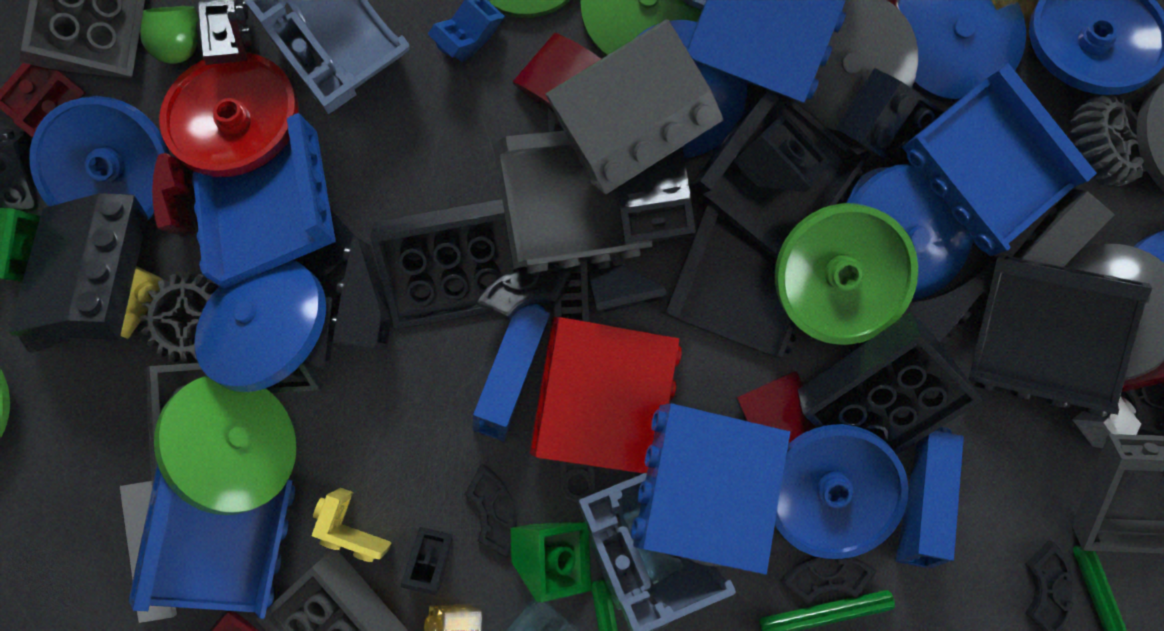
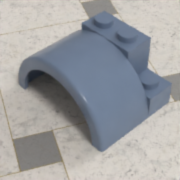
[244,0,410,114]
[578,472,736,631]

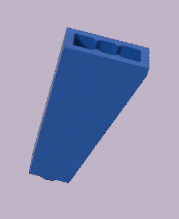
[473,303,550,442]
[896,427,964,569]

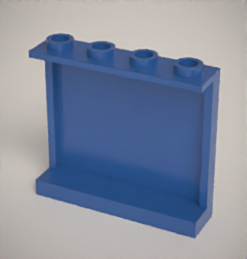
[687,0,846,105]
[902,63,1097,257]
[191,113,336,289]
[631,403,791,575]
[129,464,295,619]

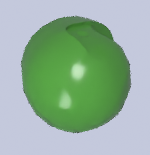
[140,6,199,64]

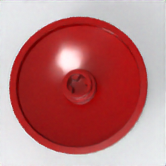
[159,53,299,177]

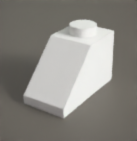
[1072,397,1141,448]

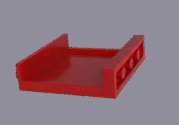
[529,317,682,474]

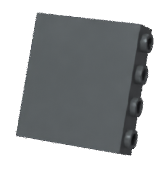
[493,131,653,273]

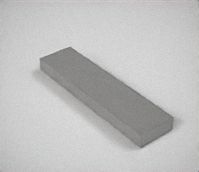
[120,481,177,623]

